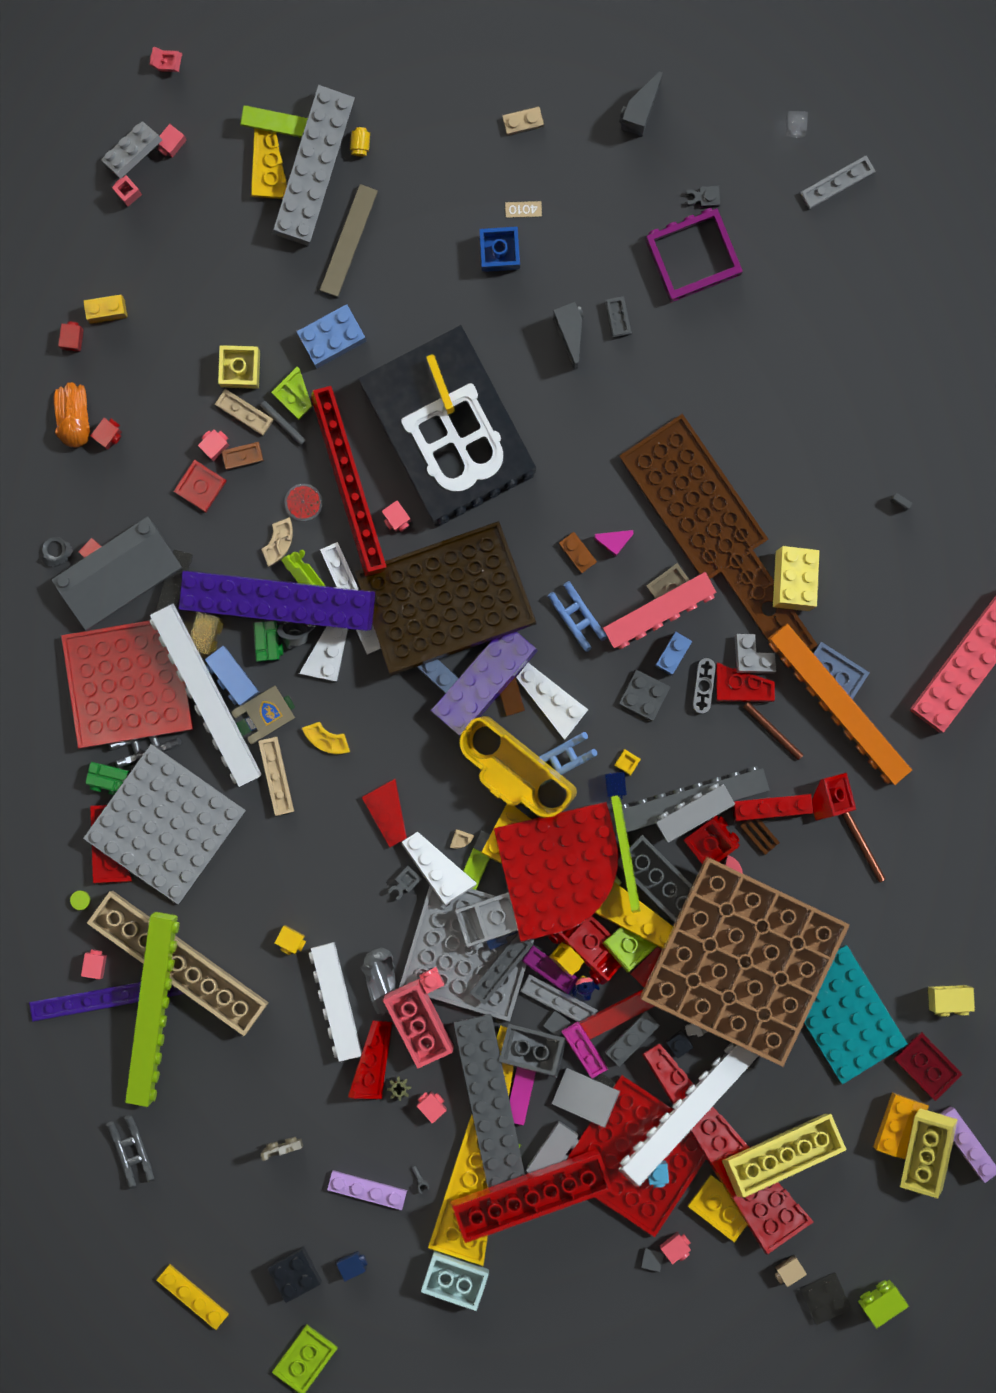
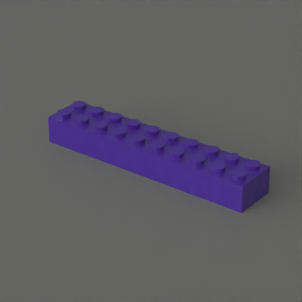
[179,571,375,631]

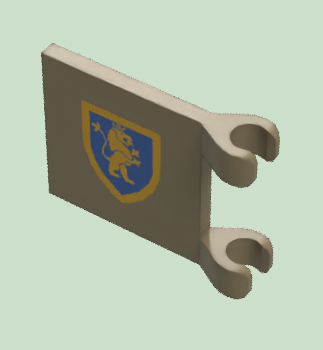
[232,686,295,744]

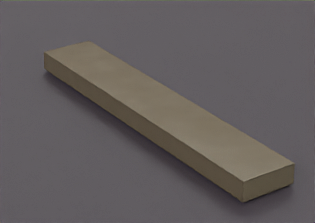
[320,184,378,298]

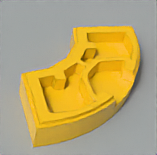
[302,722,350,754]

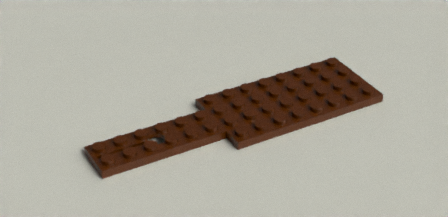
[619,413,817,667]

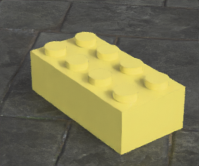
[900,1108,958,1198]

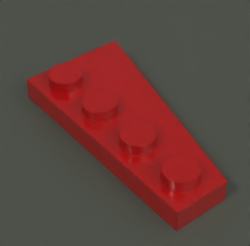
[90,805,132,883]

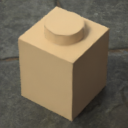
[775,1255,807,1287]

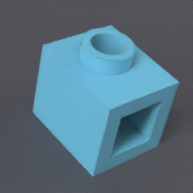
[648,1160,669,1188]

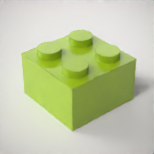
[858,1280,909,1329]

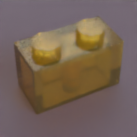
[190,611,223,656]

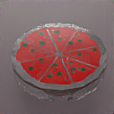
[284,483,323,522]

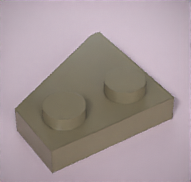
[261,1137,303,1161]

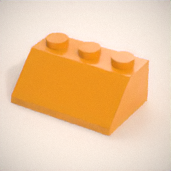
[873,1092,929,1159]

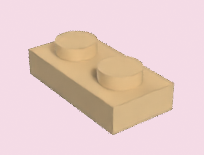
[503,107,544,136]

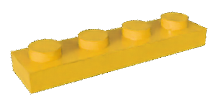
[157,1264,229,1330]

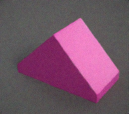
[594,530,634,557]

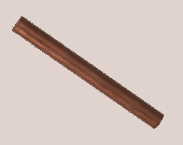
[743,702,804,760]
[843,812,886,883]

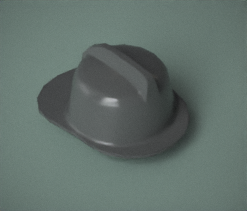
[277,622,316,649]

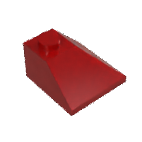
[812,772,856,820]

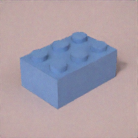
[297,304,367,369]

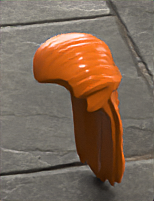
[54,382,90,448]

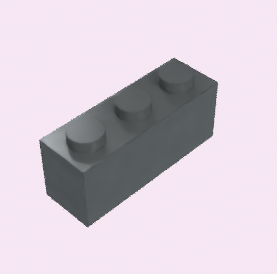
[605,1011,660,1067]

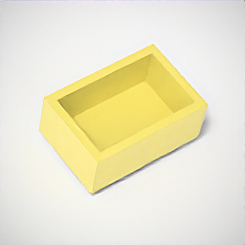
[773,546,819,611]

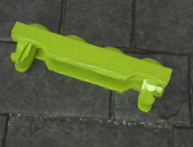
[281,550,325,586]

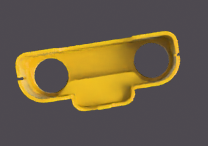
[460,716,577,817]

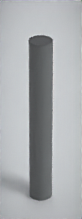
[260,401,306,446]

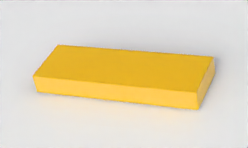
[426,354,454,414]

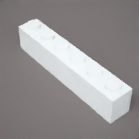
[309,942,362,1062]

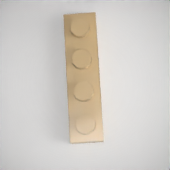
[258,737,295,816]

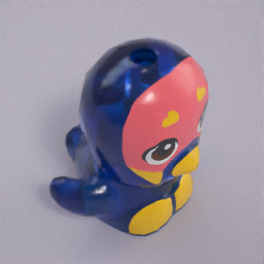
[572,976,600,1001]

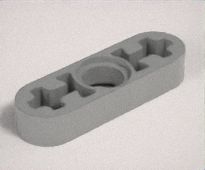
[693,658,715,714]

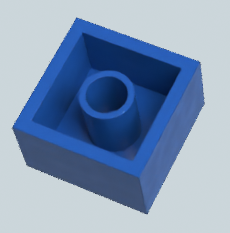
[479,227,520,272]

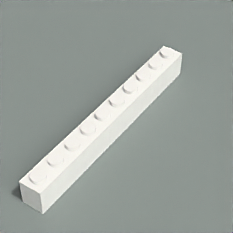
[150,603,262,787]
[618,1043,759,1186]

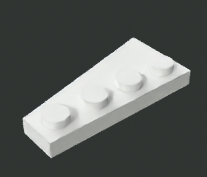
[401,832,477,906]

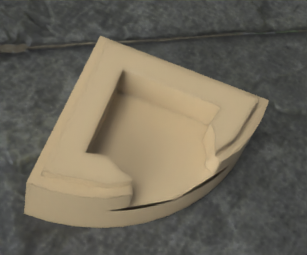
[450,829,474,848]

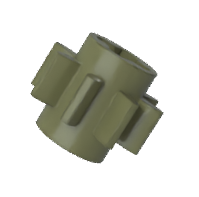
[387,1076,412,1101]

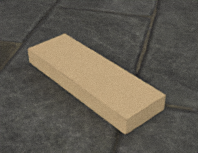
[215,389,274,436]

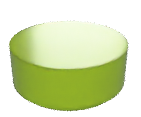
[70,891,91,910]

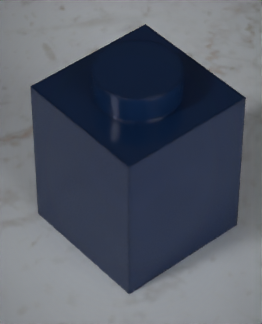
[336,1251,368,1282]

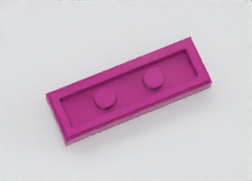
[562,1021,608,1079]
[509,1067,536,1125]

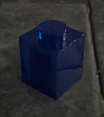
[604,772,627,799]

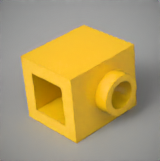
[275,925,306,955]
[549,942,584,976]

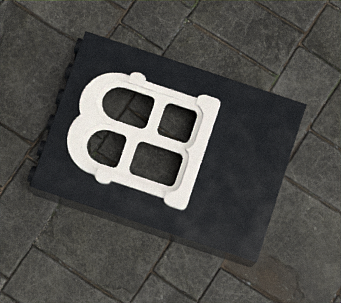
[359,325,536,526]

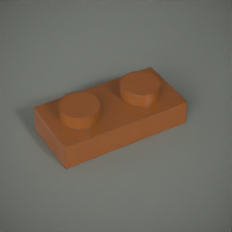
[222,442,264,470]
[559,532,597,574]

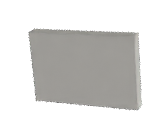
[552,1068,620,1127]

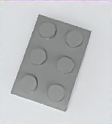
[101,121,162,179]

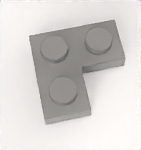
[735,634,776,674]

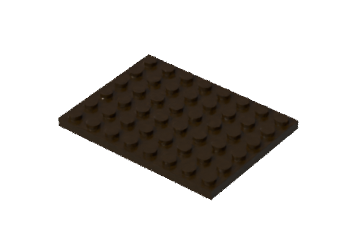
[355,521,537,676]

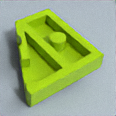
[271,367,312,420]

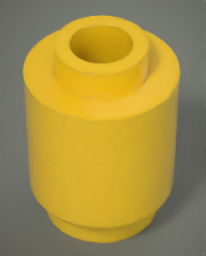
[350,127,370,157]

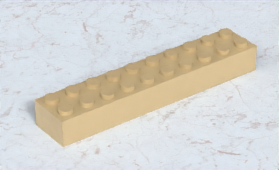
[87,891,269,1036]

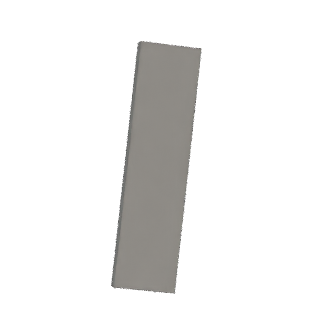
[800,155,876,210]
[521,974,598,1022]

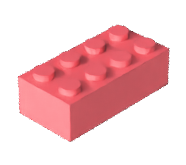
[383,978,454,1069]

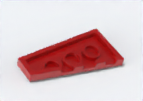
[348,1020,392,1099]

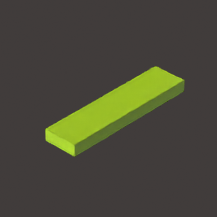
[240,105,308,138]

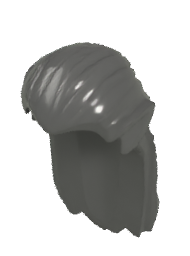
[360,948,399,1016]

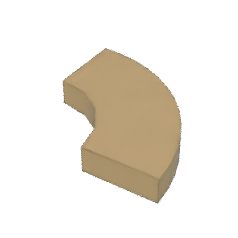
[261,517,293,567]

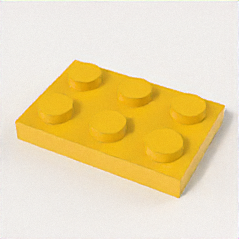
[687,1175,747,1242]

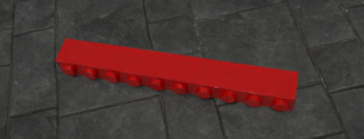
[311,386,386,577]

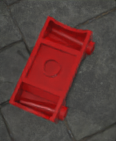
[549,916,621,985]

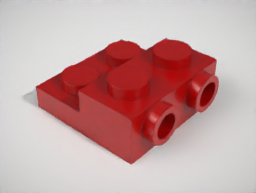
[684,815,740,864]

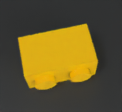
[84,295,128,324]

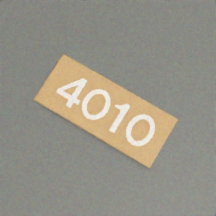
[505,201,542,217]

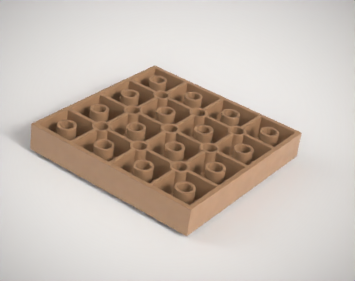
[640,857,850,1066]

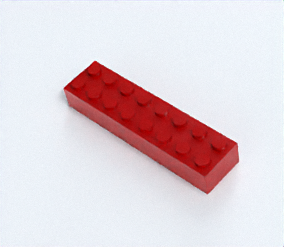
[450,1149,613,1243]

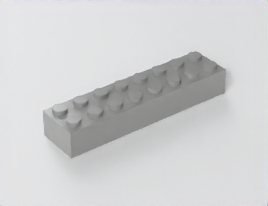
[272,85,355,246]

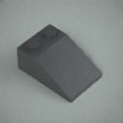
[619,71,663,136]
[553,302,584,370]
[499,1024,567,1078]

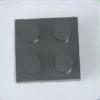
[619,670,670,721]

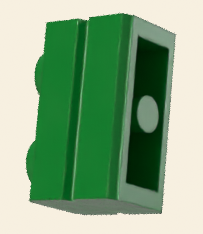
[253,621,284,662]
[86,762,131,795]

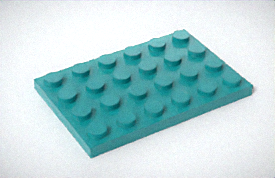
[804,945,908,1085]

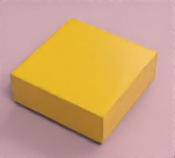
[615,749,641,776]

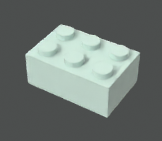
[421,1251,489,1311]

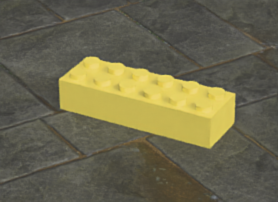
[722,1114,846,1198]

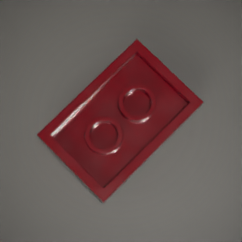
[894,1032,963,1101]

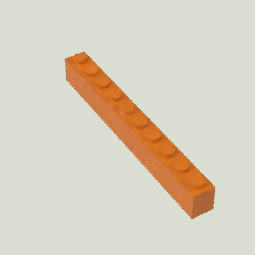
[768,624,912,785]

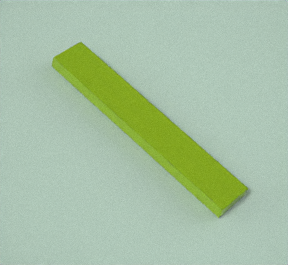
[611,795,641,913]

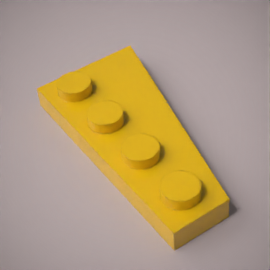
[251,128,286,199]

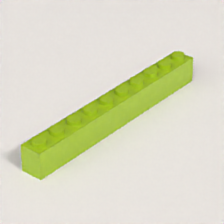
[125,912,179,1107]

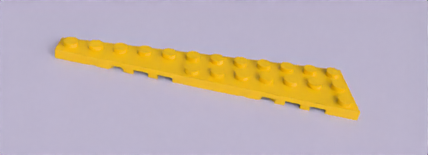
[481,804,673,949]
[428,1025,514,1266]

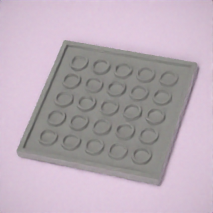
[83,744,246,904]
[399,886,534,1021]

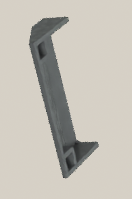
[52,516,182,631]

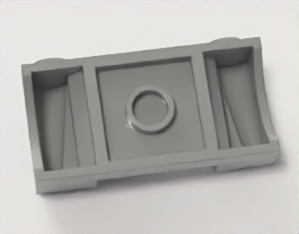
[455,892,518,951]

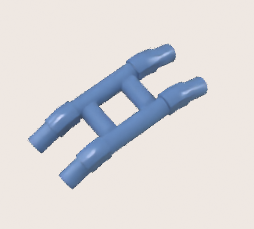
[548,581,607,652]
[539,732,597,786]

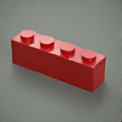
[732,794,813,822]

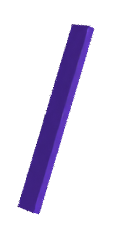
[29,982,184,1021]

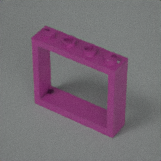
[646,208,743,303]

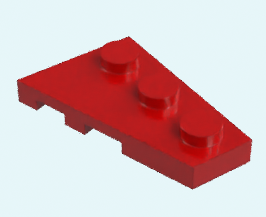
[716,663,775,702]

